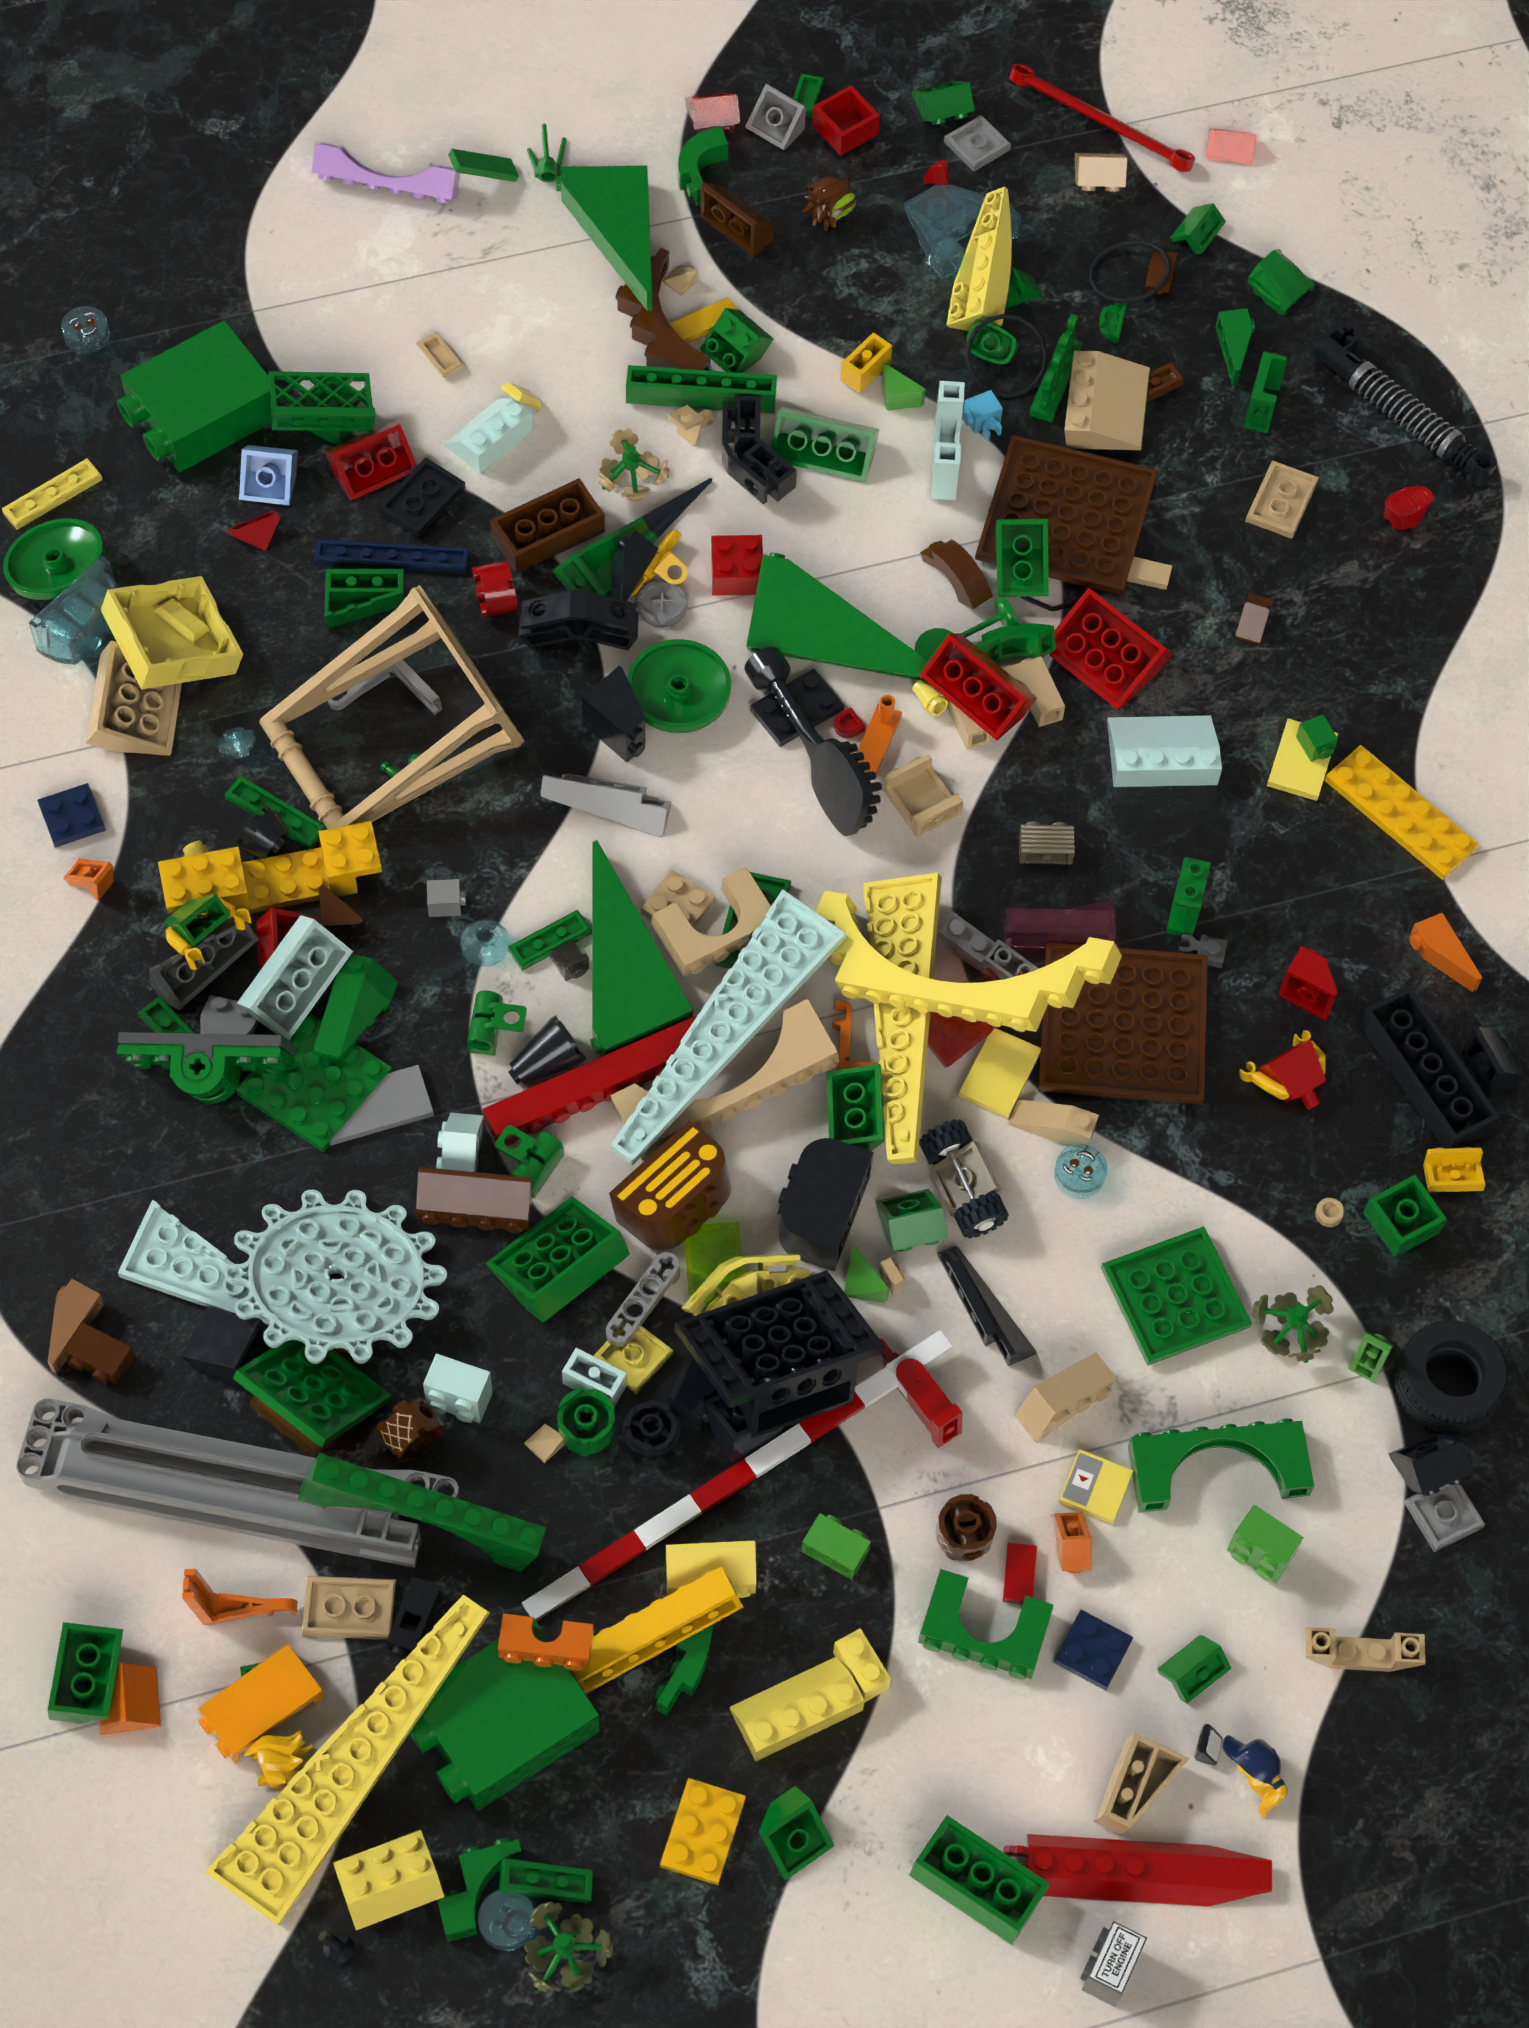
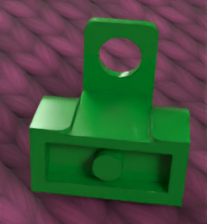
[467,991,527,1056]
[495,1125,564,1199]

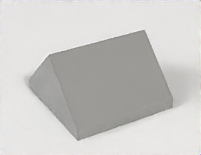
[745,84,806,150]

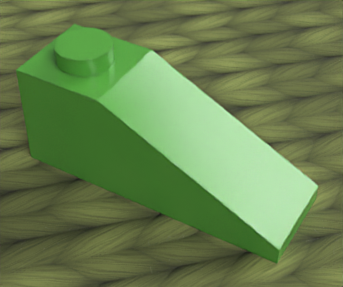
[1349,1331,1394,1383]

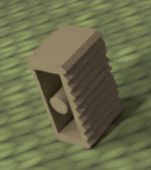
[1019,821,1075,865]

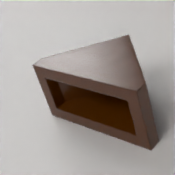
[319,884,364,926]

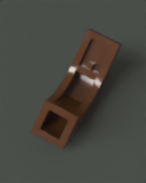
[920,539,993,609]

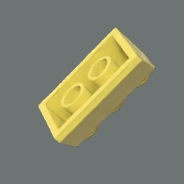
[666,1541,756,1598]

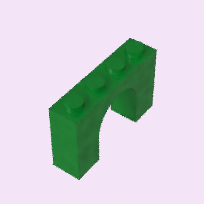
[918,1569,1054,1680]

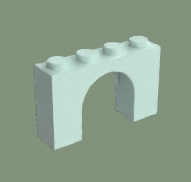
[930,381,965,500]

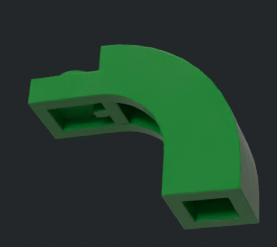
[678,126,728,206]

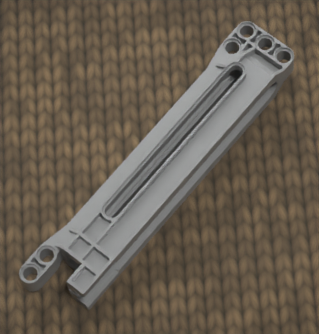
[16,1398,460,1568]

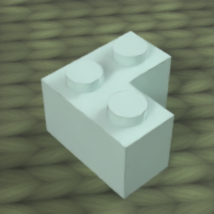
[436,1113,484,1172]

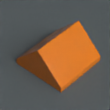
[99,1663,161,1735]

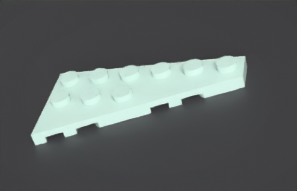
[118,1200,270,1327]

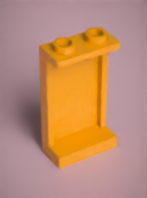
[198,1644,325,1763]

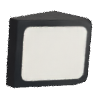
[1194,1724,1222,1765]

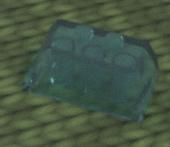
[29,556,119,665]

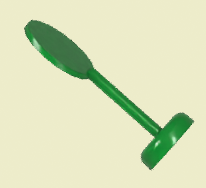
[915,596,1018,661]

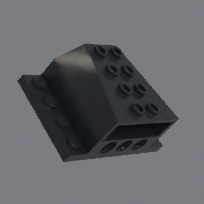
[675,1270,884,1439]

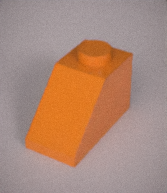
[1054,1512,1091,1573]

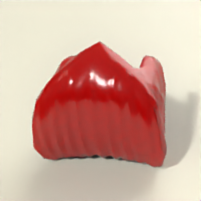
[1383,486,1434,530]

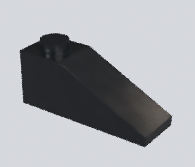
[610,530,659,608]

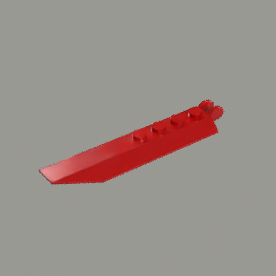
[1003,1834,1272,1907]

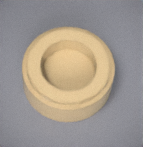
[1315,1198,1344,1227]

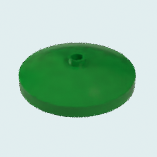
[3,518,106,600]
[627,639,731,733]

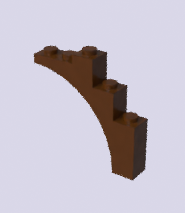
[616,248,711,371]

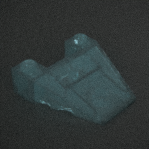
[904,184,1022,279]

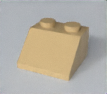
[1075,153,1127,191]

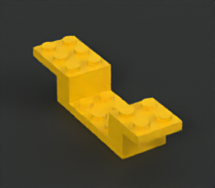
[158,821,382,914]

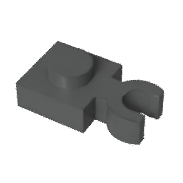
[1178,934,1228,968]

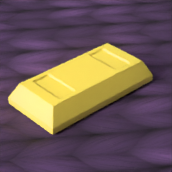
[501,382,542,410]
[154,598,210,643]

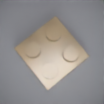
[641,870,715,928]

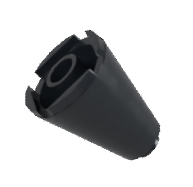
[508,1015,587,1086]

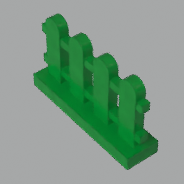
[1029,314,1084,423]

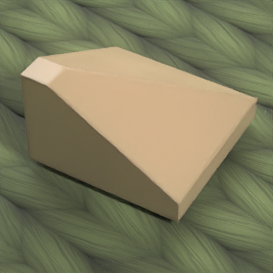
[663,266,697,296]
[524,1424,564,1464]

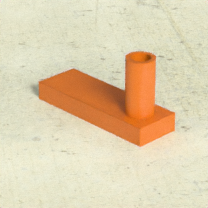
[857,695,902,776]

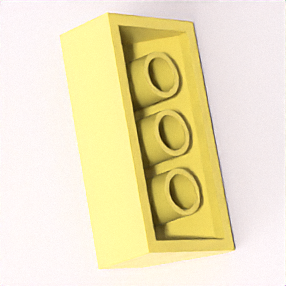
[729,1657,865,1761]

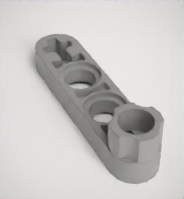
[606,1252,680,1347]

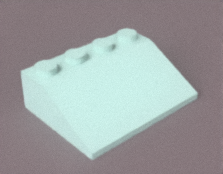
[1107,716,1222,787]

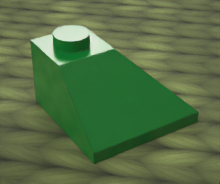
[759,1786,834,1881]

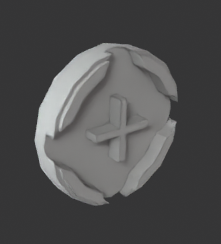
[636,580,688,627]

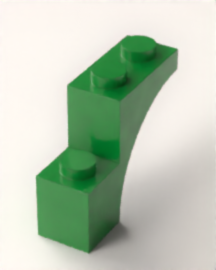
[437,1838,522,1942]

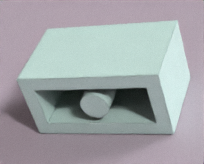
[562,1348,627,1407]

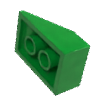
[995,519,1049,597]

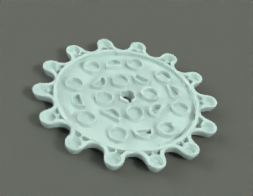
[224,1190,447,1364]

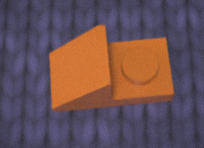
[63,858,114,901]

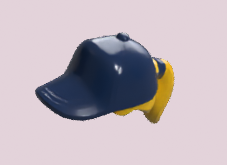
[1222,1735,1288,1818]

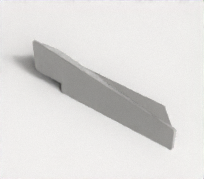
[541,774,671,837]

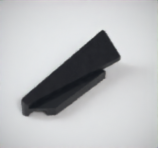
[937,1246,1036,1366]

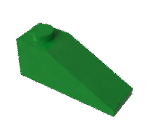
[1215,308,1255,386]

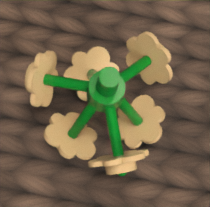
[597,429,670,502]

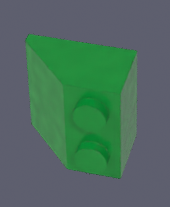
[912,81,975,125]
[875,1189,947,1252]

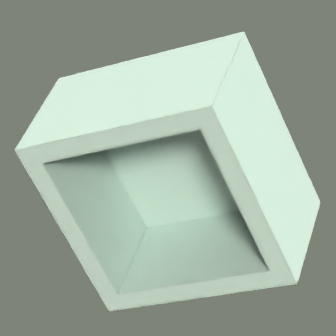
[423,1354,493,1423]

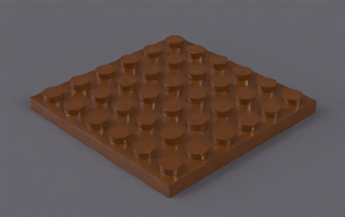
[975,435,1158,596]
[1038,942,1208,1105]

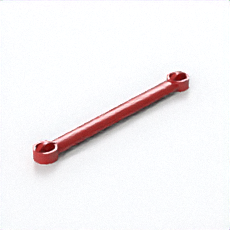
[1009,64,1195,172]

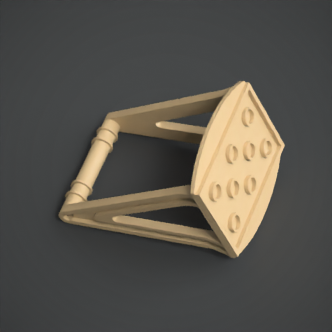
[259,585,525,829]

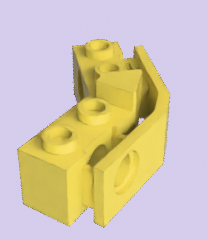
[681,1254,809,1316]

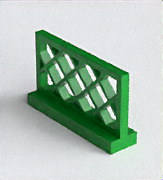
[268,371,375,432]

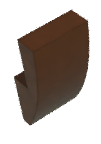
[1145,251,1178,294]

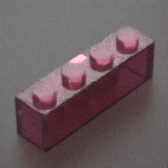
[1005,900,1116,948]

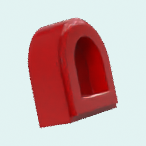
[834,707,865,738]

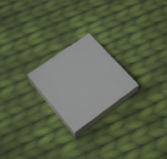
[944,115,1011,172]
[1404,1483,1486,1552]

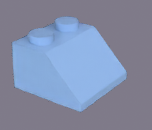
[239,445,298,505]

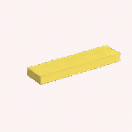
[2,458,102,530]

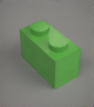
[801,1513,871,1580]

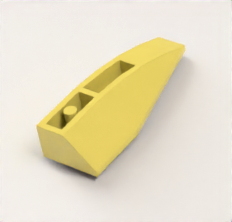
[946,187,1012,331]

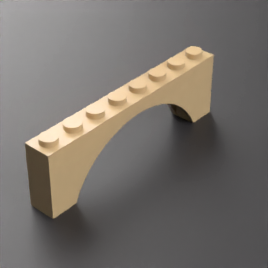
[610,999,840,1160]

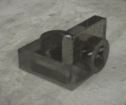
[549,940,589,981]

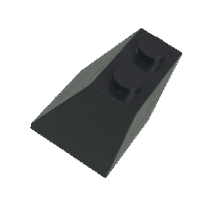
[582,666,645,762]
[181,1307,272,1393]

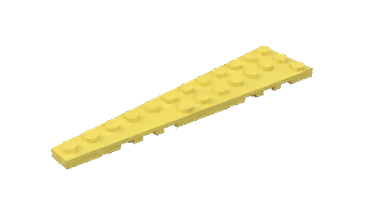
[863,872,942,1165]

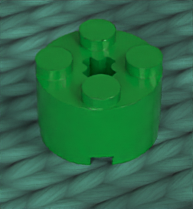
[557,1388,615,1457]

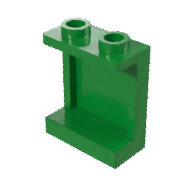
[1244,351,1287,434]
[1166,857,1211,937]

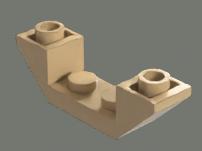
[1305,1627,1425,1672]

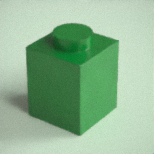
[1296,715,1338,761]

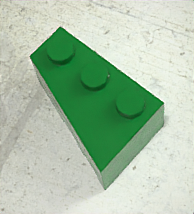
[325,569,406,629]

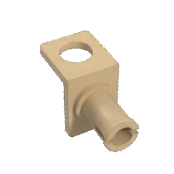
[668,405,715,445]

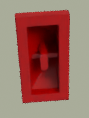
[226,510,280,551]

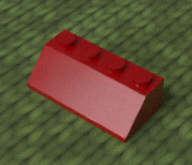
[919,633,1037,740]

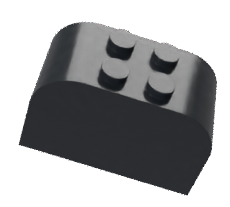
[777,1138,874,1272]

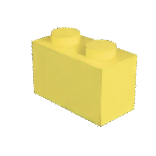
[833,1628,891,1703]

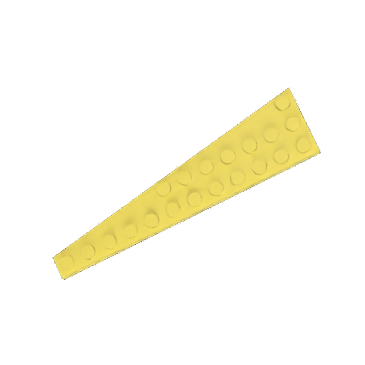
[205,1595,490,1925]

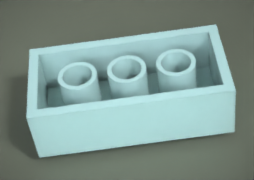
[237,915,353,1040]

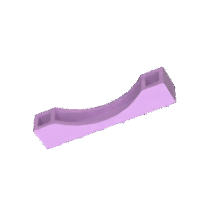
[311,142,460,203]

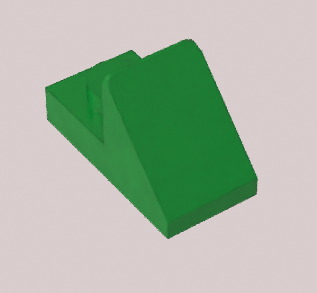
[1005,268,1042,309]

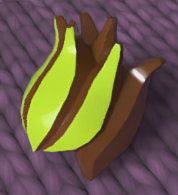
[802,176,857,231]

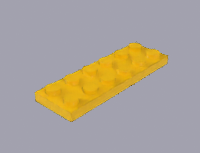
[1324,745,1479,880]

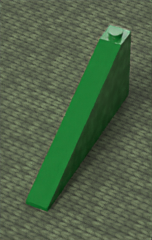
[556,165,652,311]
[746,552,929,682]
[590,840,693,1056]

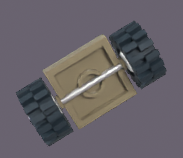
[919,1119,1009,1238]

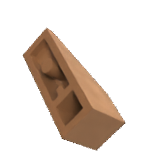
[48,1279,104,1375]

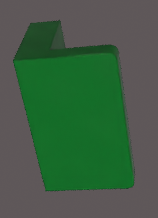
[1170,203,1226,254]
[1157,1635,1232,1704]

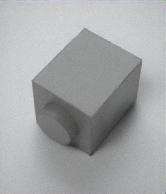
[427,879,466,917]

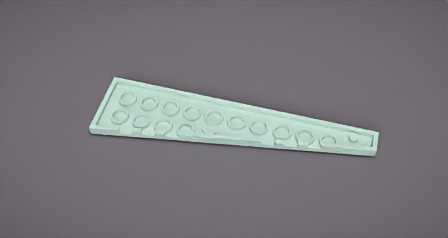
[611,889,846,1166]

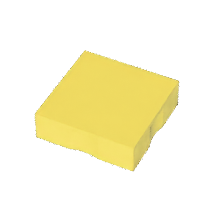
[101,576,243,689]

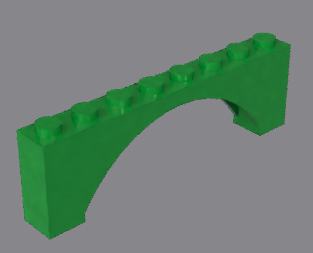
[297,1453,546,1572]

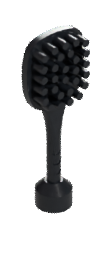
[744,647,882,836]

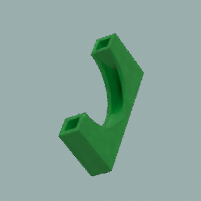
[1128,1419,1314,1512]

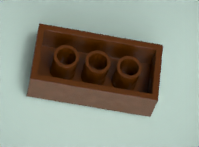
[490,478,605,574]

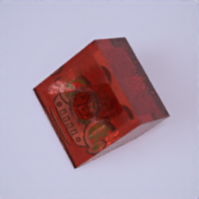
[685,92,741,133]

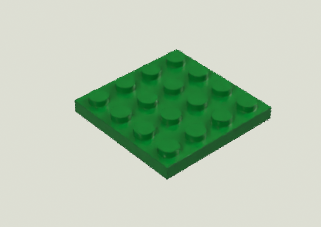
[236,1013,392,1153]
[1101,1226,1252,1366]
[233,1340,392,1448]

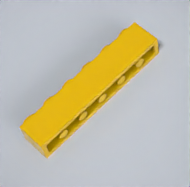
[572,1566,743,1694]

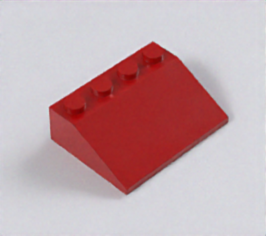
[1048,588,1173,710]

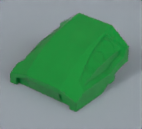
[1247,249,1315,316]

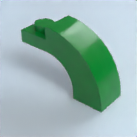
[976,623,1056,664]

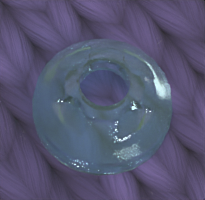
[461,919,510,966]

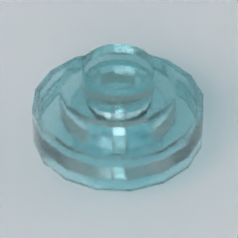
[217,727,257,759]

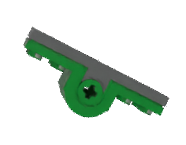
[117,1032,296,1104]

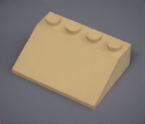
[1064,351,1150,450]
[86,640,182,756]

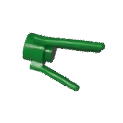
[527,124,567,182]

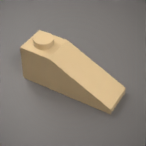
[1008,1099,1099,1151]

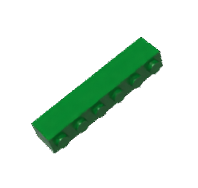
[626,365,777,414]

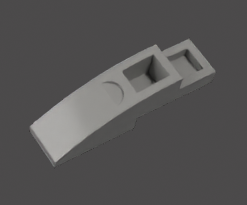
[937,911,1039,980]

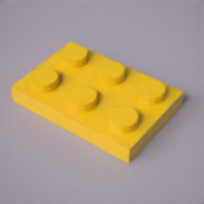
[660,1778,746,1886]

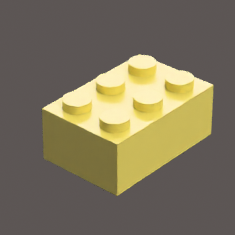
[333,1830,444,1930]

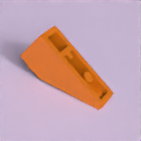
[1409,913,1482,992]

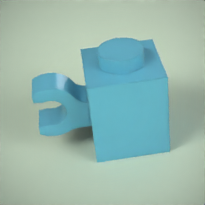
[962,390,1003,440]

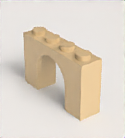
[946,656,1065,749]
[651,867,771,977]

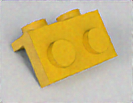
[1423,1147,1485,1192]

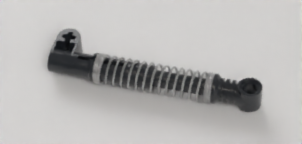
[1313,323,1497,486]

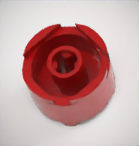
[472,561,518,618]

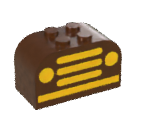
[609,1121,731,1250]

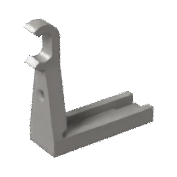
[327,659,442,715]

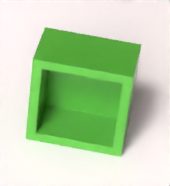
[1227,1505,1304,1583]

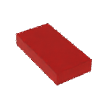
[1002,1543,1037,1604]

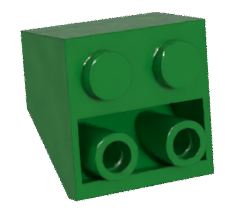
[700,308,774,373]

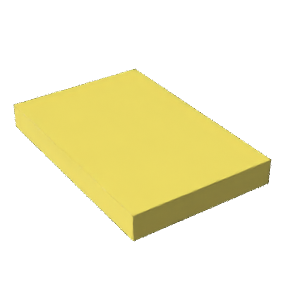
[1267,719,1338,801]
[958,1027,1041,1119]

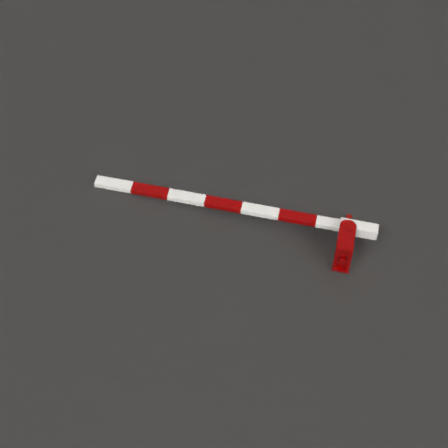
[522,1330,962,1622]

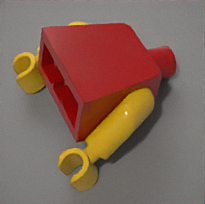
[1239,1030,1326,1110]

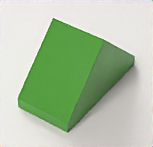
[882,364,926,410]

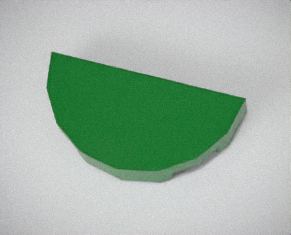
[1099,302,1128,344]

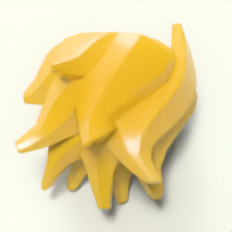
[245,1731,314,1790]

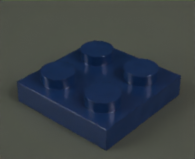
[37,783,106,848]
[1053,1609,1133,1691]

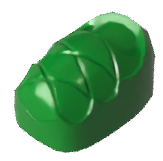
[967,321,1019,365]

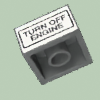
[1080,1921,1147,2007]

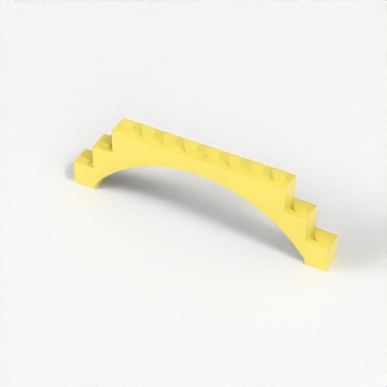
[815,890,1122,1032]

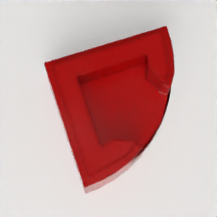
[924,160,950,185]

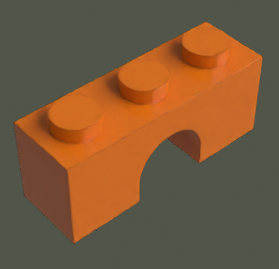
[498,1614,594,1671]

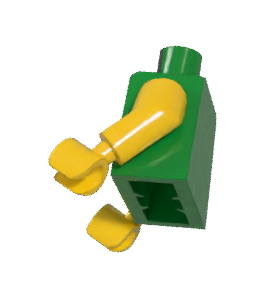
[164,893,251,970]

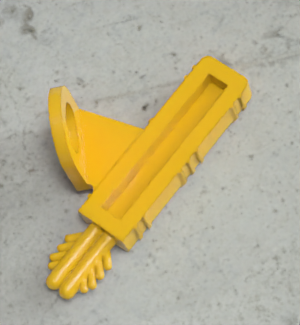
[631,529,688,596]

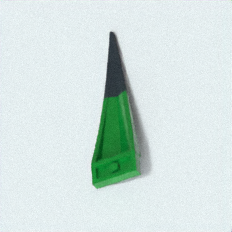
[552,478,713,595]

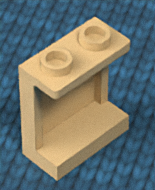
[883,755,963,837]

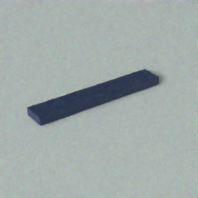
[314,539,470,574]

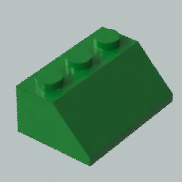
[826,1064,885,1151]
[47,1622,123,1723]

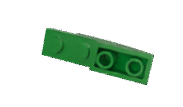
[654,1624,713,1716]

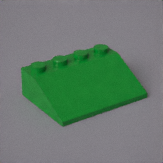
[486,1196,630,1323]

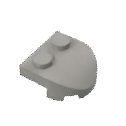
[200,995,259,1035]

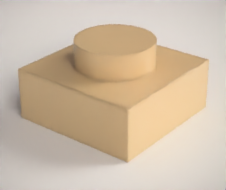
[879,1257,906,1296]

